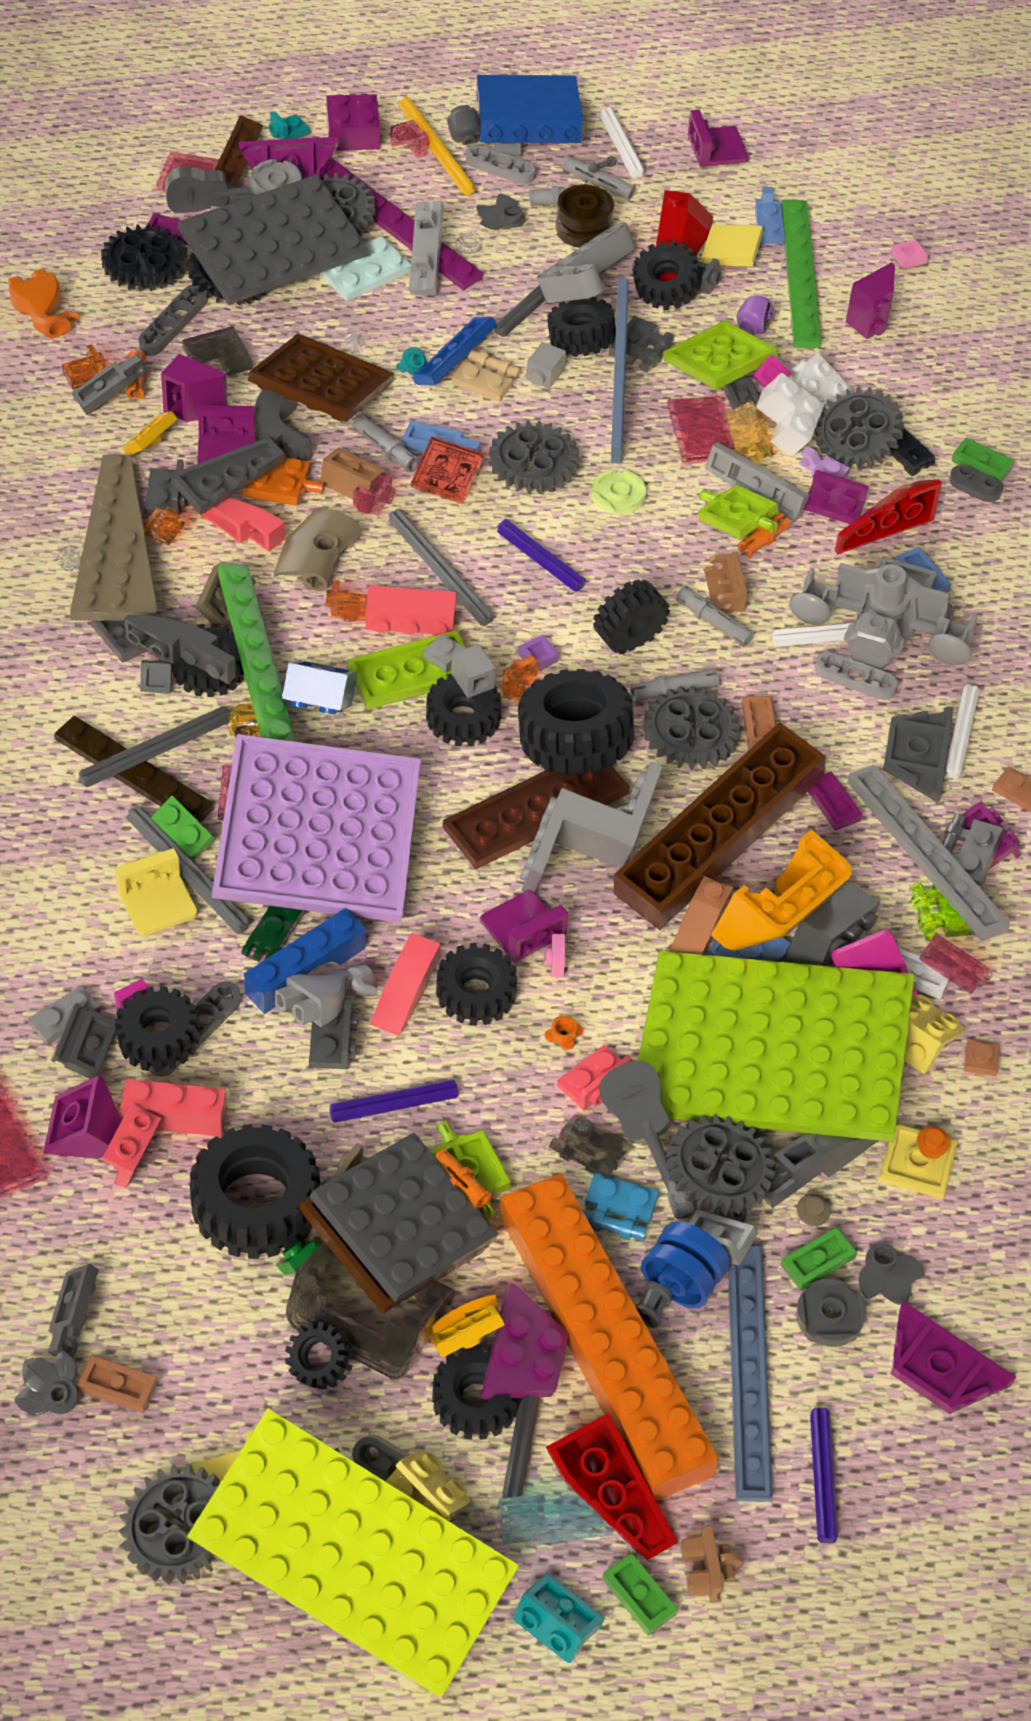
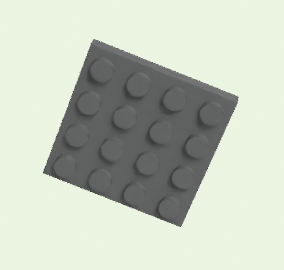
[309,1132,499,1302]

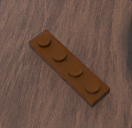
[215,115,264,187]

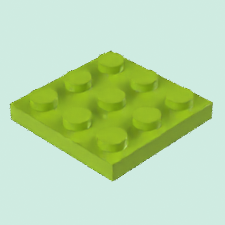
[663,320,778,390]

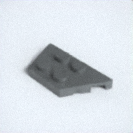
[883,707,954,802]

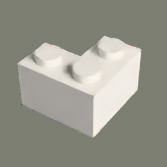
[756,373,825,456]

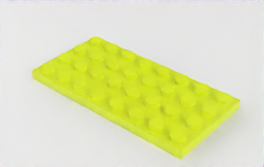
[187,1408,519,1698]

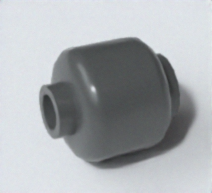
[447,105,480,145]

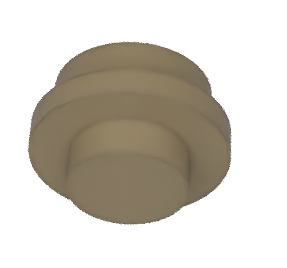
[797,1194,831,1226]

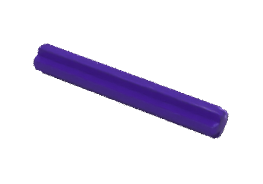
[497,519,585,592]
[329,1079,458,1123]
[810,1408,838,1544]

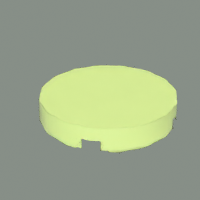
[591,469,646,515]

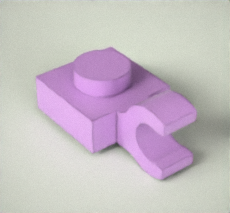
[799,447,850,479]

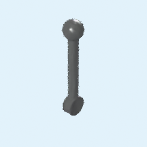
[588,156,617,173]

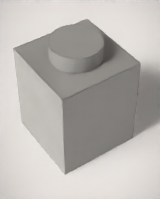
[526,342,566,389]
[451,644,495,698]

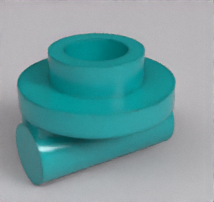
[396,347,427,374]

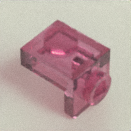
[390,120,429,159]
[353,472,395,516]

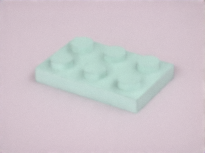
[319,236,411,301]

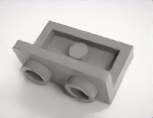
[689,1209,758,1266]

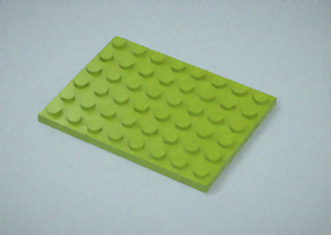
[638,951,914,1142]

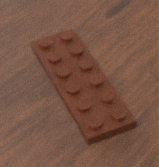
[442,766,630,870]

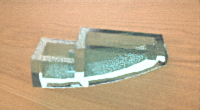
[498,1495,610,1545]

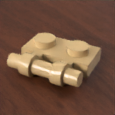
[452,350,521,402]

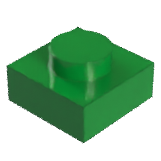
[276,1241,321,1275]

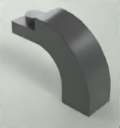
[255,389,311,461]

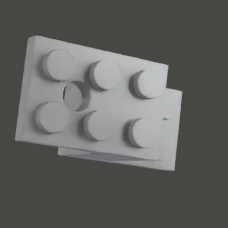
[519,762,663,892]

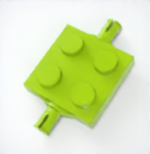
[698,484,779,540]
[429,1121,511,1220]

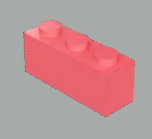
[366,586,456,636]
[120,1079,227,1137]

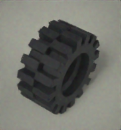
[285,1322,354,1390]

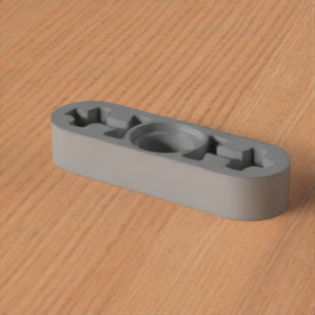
[466,145,535,184]
[815,652,898,700]

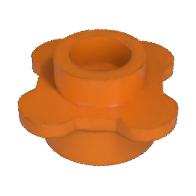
[545,1016,583,1050]

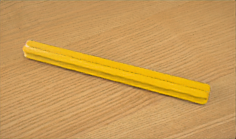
[398,97,476,196]

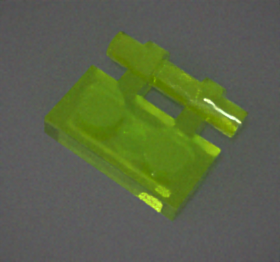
[911,883,976,941]

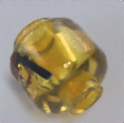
[228,703,261,738]

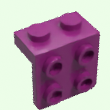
[197,405,255,464]

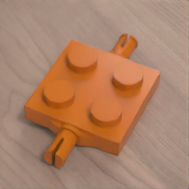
[242,457,324,506]

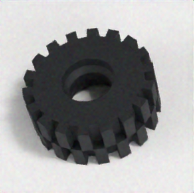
[632,240,701,310]
[547,297,616,357]
[593,579,670,654]
[172,623,244,697]
[426,673,502,746]
[436,943,517,1026]
[115,986,200,1072]
[432,1345,521,1440]

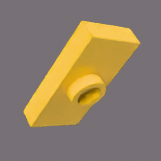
[123,411,177,455]
[431,1305,505,1358]

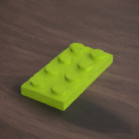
[347,630,466,710]

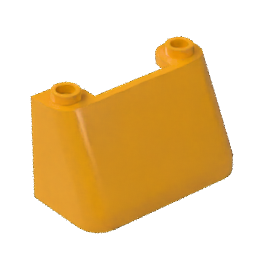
[711,829,852,951]

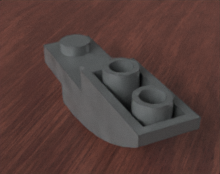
[124,615,236,684]
[763,1133,879,1208]

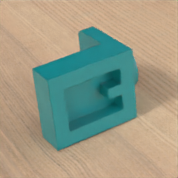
[269,111,310,140]

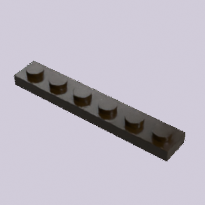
[54,715,214,823]

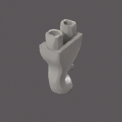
[275,963,377,1027]

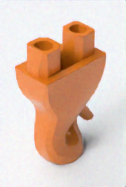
[8,268,80,339]

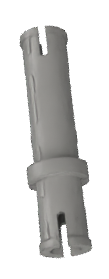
[562,155,636,201]
[352,413,420,472]
[675,585,755,648]
[630,668,719,703]

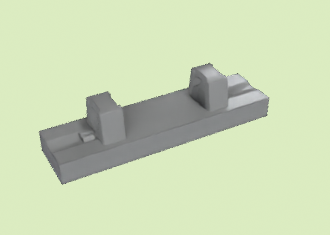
[409,201,444,295]
[705,442,809,521]

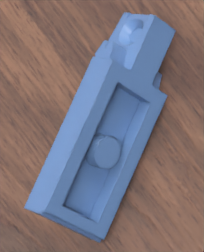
[755,187,785,244]
[402,421,481,457]

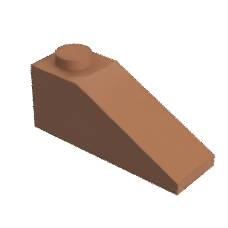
[669,876,733,955]

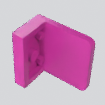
[831,929,918,997]

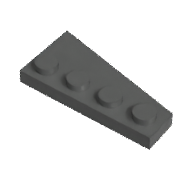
[171,437,284,515]

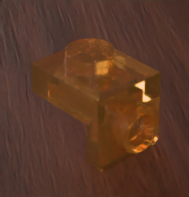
[62,344,106,390]
[143,506,185,546]
[326,580,367,622]
[501,655,538,704]

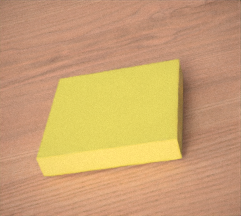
[701,225,763,267]
[878,1123,958,1199]

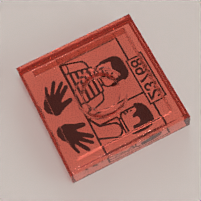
[410,436,484,504]

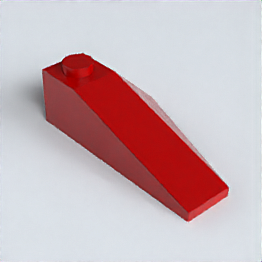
[656,190,713,281]
[835,479,942,555]
[546,1413,678,1561]

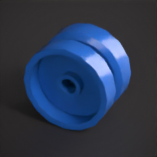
[641,1221,730,1308]

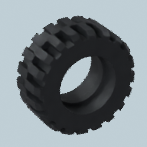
[518,669,634,776]
[189,1124,320,1259]

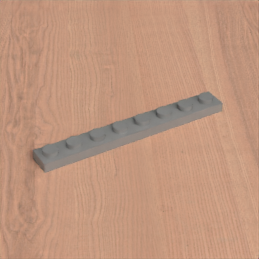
[847,765,1010,941]

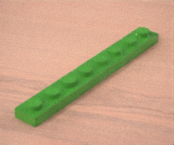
[781,199,821,348]
[217,562,296,742]

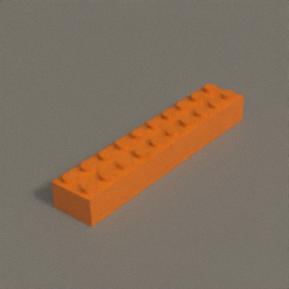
[499,1173,719,1501]

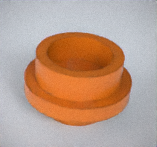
[916,1126,950,1159]

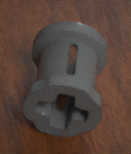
[635,1281,673,1328]

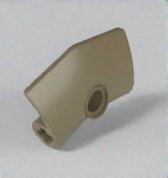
[274,507,362,591]

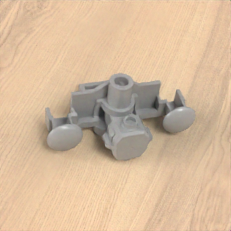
[789,556,977,668]

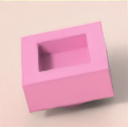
[892,239,928,269]
[545,934,565,977]

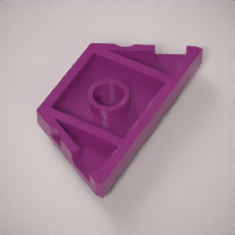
[239,136,338,180]
[481,1283,568,1399]
[891,1301,1016,1414]

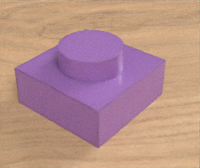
[518,635,559,673]

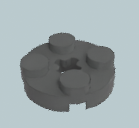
[796,1279,866,1347]

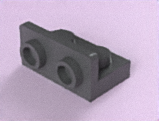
[144,459,186,517]
[309,999,358,1069]

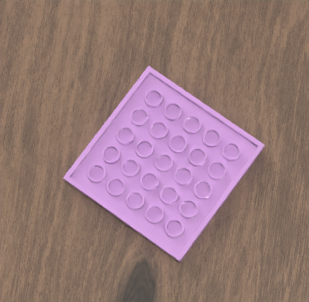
[212,734,421,923]

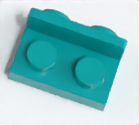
[513,1573,605,1663]

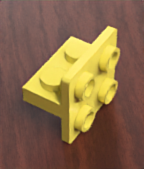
[385,1450,472,1522]

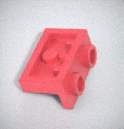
[557,1044,633,1111]
[103,1104,161,1187]

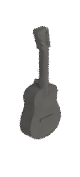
[165,166,254,213]
[599,1061,695,1219]

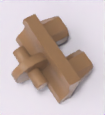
[681,1526,743,1602]

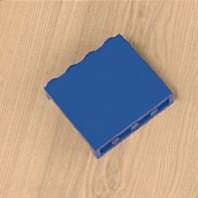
[476,75,583,143]

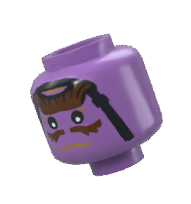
[736,296,776,336]

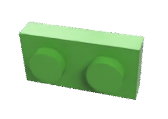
[952,438,1015,483]
[151,796,216,860]
[781,1227,857,1291]
[602,1553,678,1636]

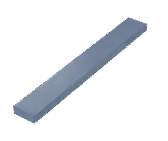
[611,278,629,464]
[728,1245,772,1502]

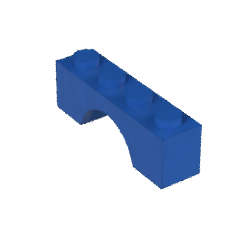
[244,908,366,1014]

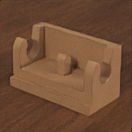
[320,447,385,506]
[704,552,747,613]

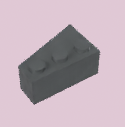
[784,882,880,966]

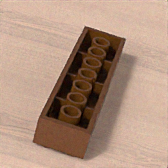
[613,722,826,930]

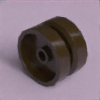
[555,184,614,248]

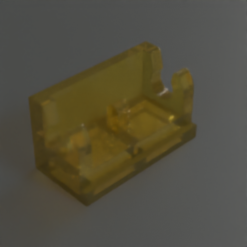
[725,400,775,462]

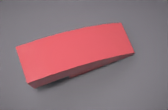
[202,498,285,552]
[370,932,441,1036]

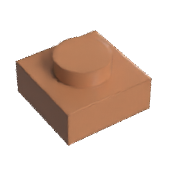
[964,1039,1000,1076]

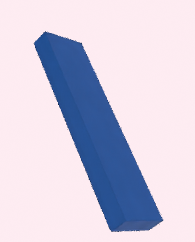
[412,317,497,385]

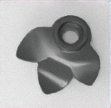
[476,193,525,229]
[858,1243,925,1305]
[14,1351,79,1415]

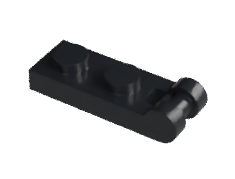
[875,425,935,476]

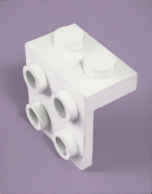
[788,353,853,417]

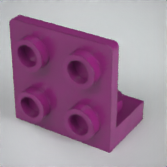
[687,109,748,167]
[480,890,568,963]

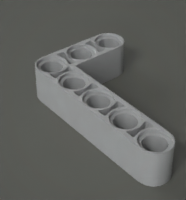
[537,222,636,303]

